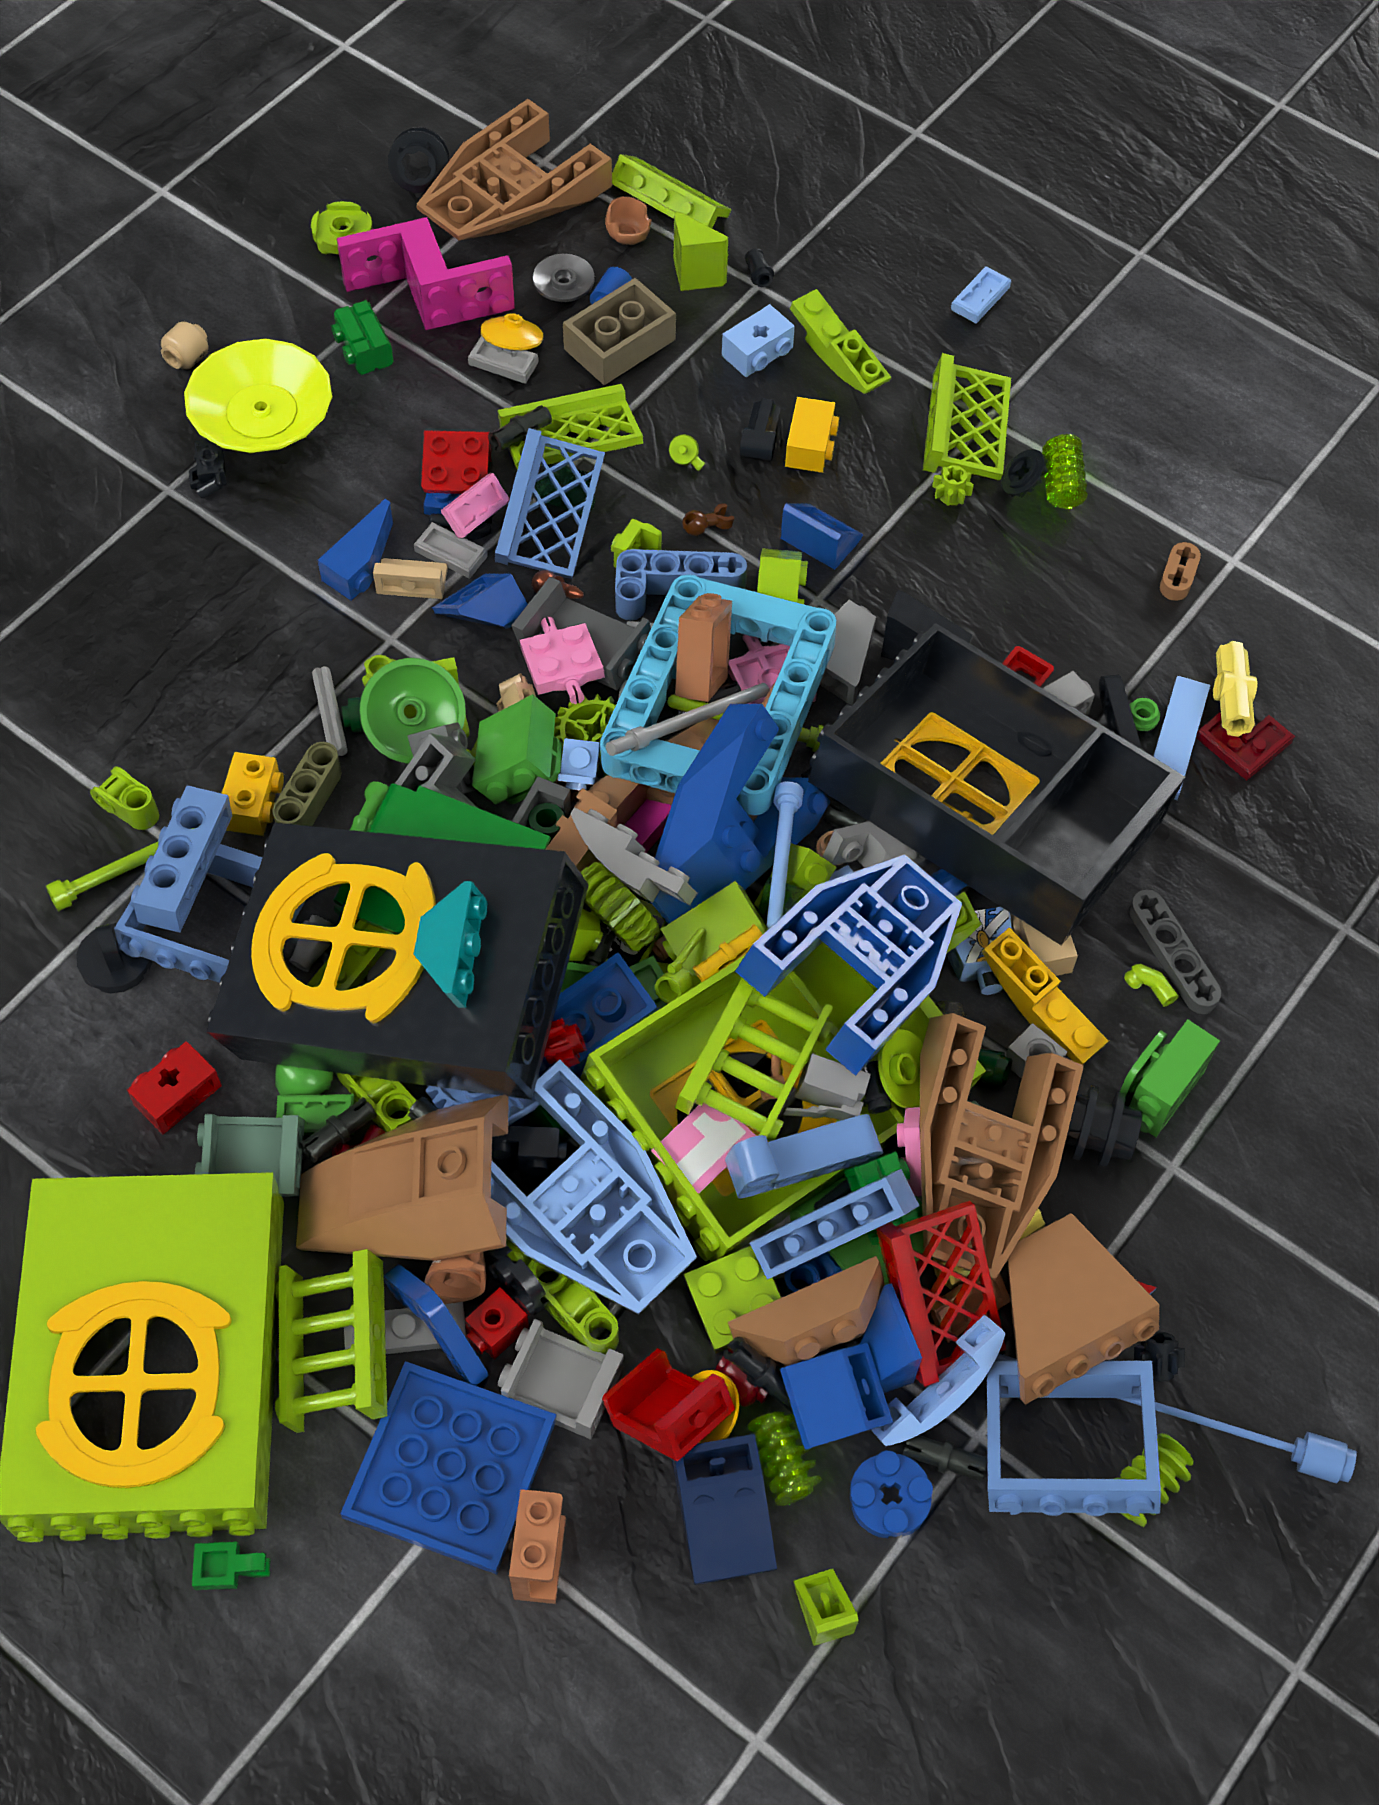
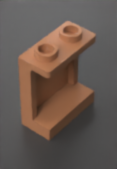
[509,1489,566,1604]

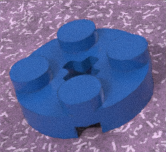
[849,1451,933,1538]

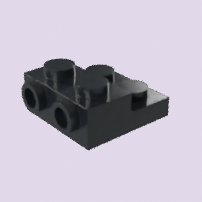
[492,1126,568,1190]

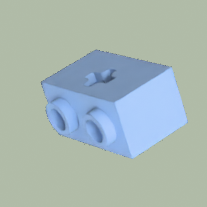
[722,304,795,377]

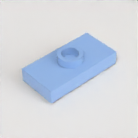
[951,266,1011,324]

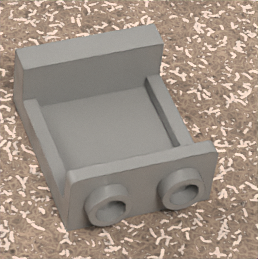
[498,1319,624,1440]

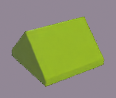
[673,211,729,291]

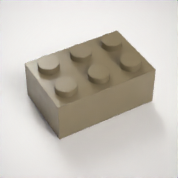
[563,278,676,385]

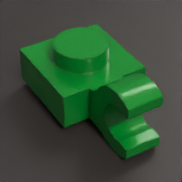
[192,1542,271,1590]

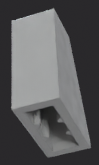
[820,600,876,706]

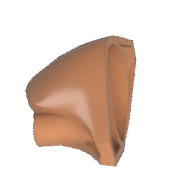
[425,1252,486,1304]

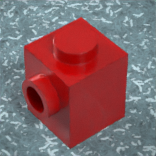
[464,1287,529,1360]

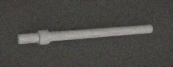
[606,683,769,756]

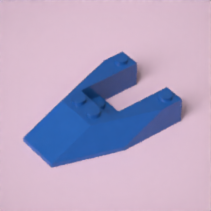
[652,704,831,924]
[735,854,963,1076]

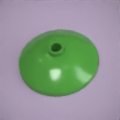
[359,658,466,764]

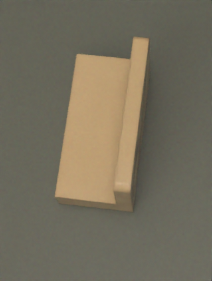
[373,558,448,599]

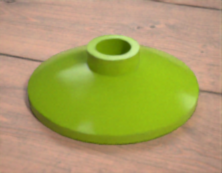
[878,1030,923,1108]

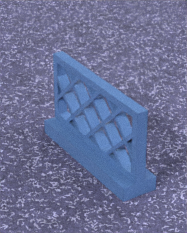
[495,428,605,579]

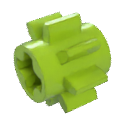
[932,465,974,506]

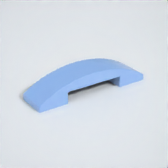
[871,1314,1006,1446]

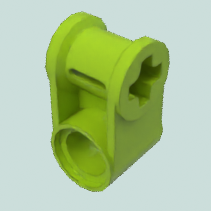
[90,766,160,830]

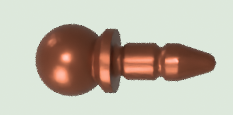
[532,570,584,599]

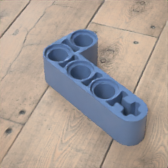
[615,549,747,621]
[725,1114,883,1198]

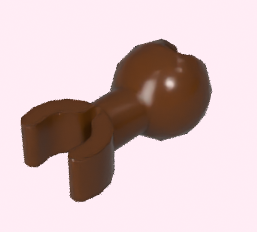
[682,503,734,536]

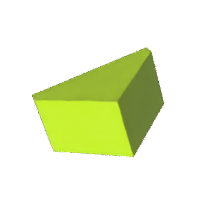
[793,1568,859,1646]

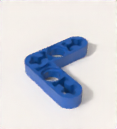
[384,1264,489,1386]

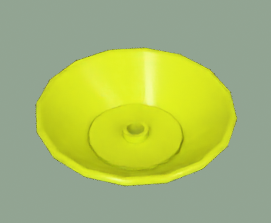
[184,339,332,453]

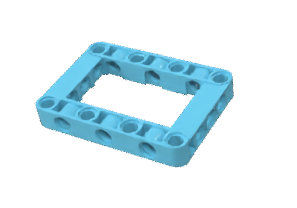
[600,575,837,815]

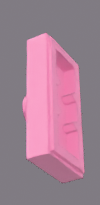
[440,473,510,538]

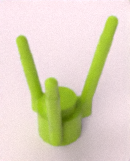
[655,928,705,1004]

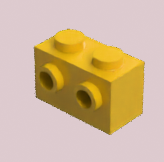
[785,397,840,473]
[222,752,284,836]

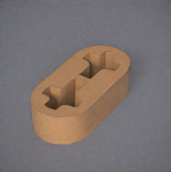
[1160,542,1201,601]

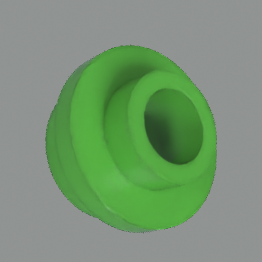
[1129,698,1160,731]

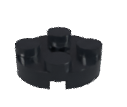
[484,1245,549,1316]

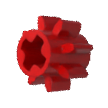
[544,1018,586,1068]

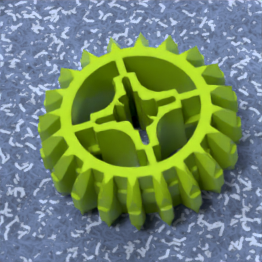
[554,693,616,778]
[580,862,660,952]

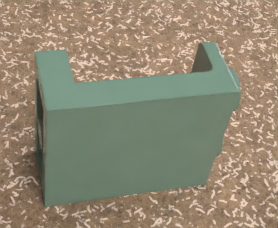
[195,1114,305,1197]

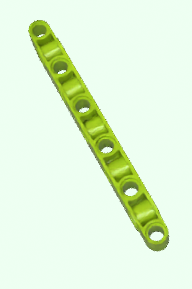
[336,1073,619,1355]

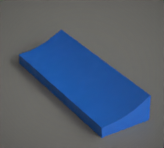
[477,952,659,1126]

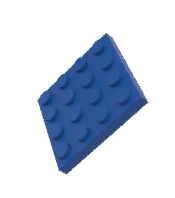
[340,1361,557,1575]

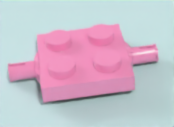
[520,617,605,704]
[728,635,817,704]

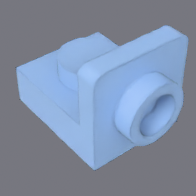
[558,738,600,790]

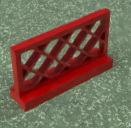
[876,1200,1006,1387]

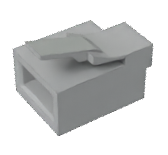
[783,1054,871,1120]

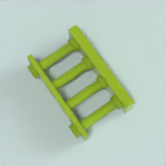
[675,977,834,1141]
[275,1249,387,1433]

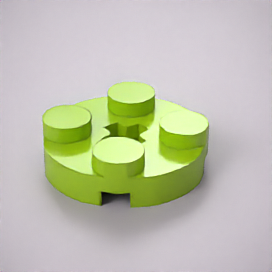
[311,201,373,254]

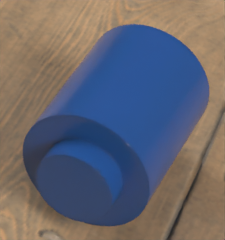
[590,267,632,305]

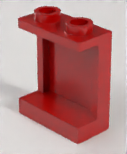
[602,1348,735,1462]

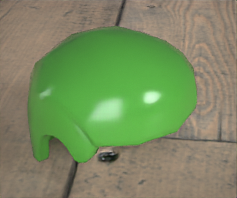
[275,1065,333,1095]

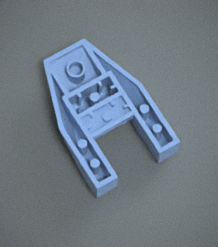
[491,1060,697,1314]

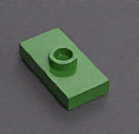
[276,1094,356,1135]

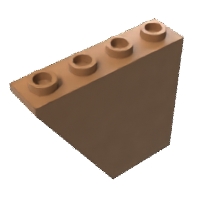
[1007,1213,1159,1404]

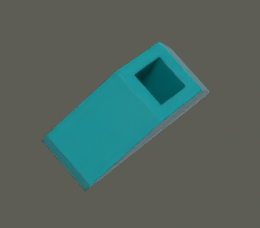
[414,881,487,1008]

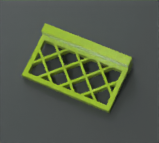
[923,353,1011,480]
[498,384,643,469]

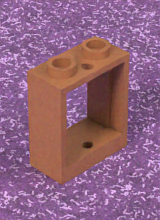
[675,593,732,702]

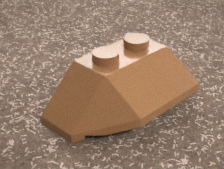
[728,1256,885,1368]

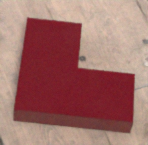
[1196,712,1295,781]

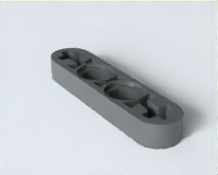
[1129,890,1221,1014]

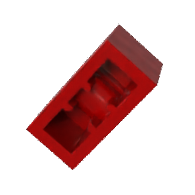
[127,1041,222,1135]

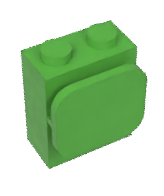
[472,694,562,804]
[1120,1020,1220,1137]

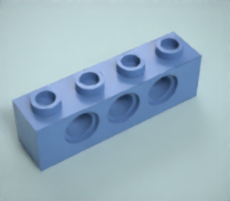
[131,786,232,933]
[750,1169,919,1280]

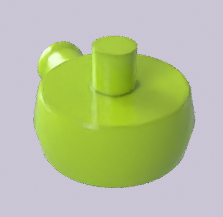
[669,434,705,471]

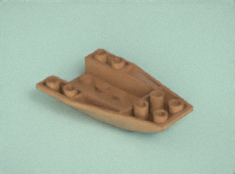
[296,1095,509,1261]

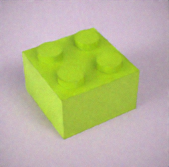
[684,1246,781,1354]

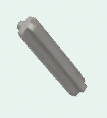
[312,666,348,756]

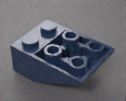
[672,1434,777,1585]

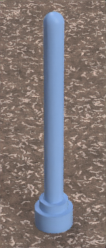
[767,782,803,929]

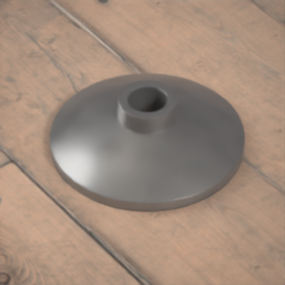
[533,254,595,302]

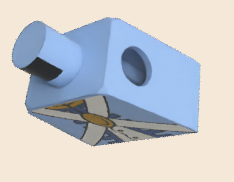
[946,907,1012,995]

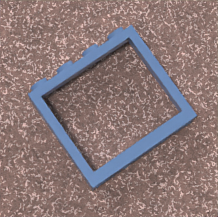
[114,844,306,983]
[987,1361,1161,1516]

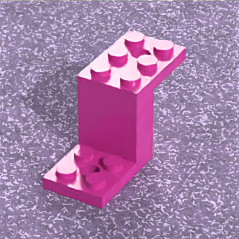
[337,217,515,330]

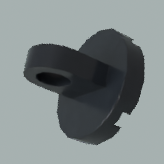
[76,923,152,994]

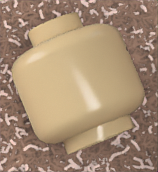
[161,322,208,369]

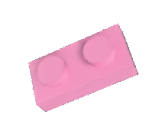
[897,1107,922,1196]

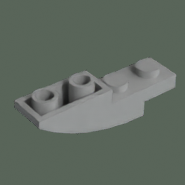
[570,807,697,906]

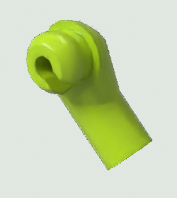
[1124,964,1179,1007]

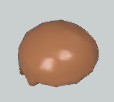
[605,196,652,245]

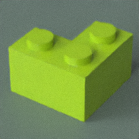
[757,548,808,604]

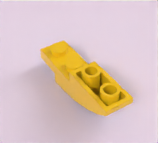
[982,927,1108,1065]

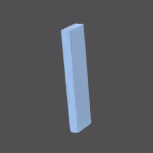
[1153,676,1210,800]

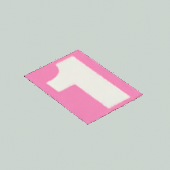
[651,1103,756,1194]

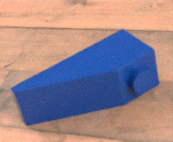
[318,499,393,601]

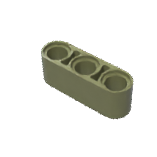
[273,741,342,826]

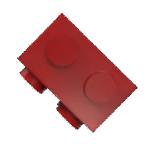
[421,430,492,494]

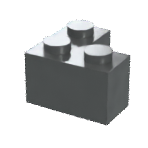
[395,733,478,808]

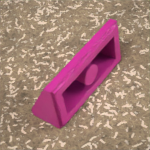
[624,799,671,853]

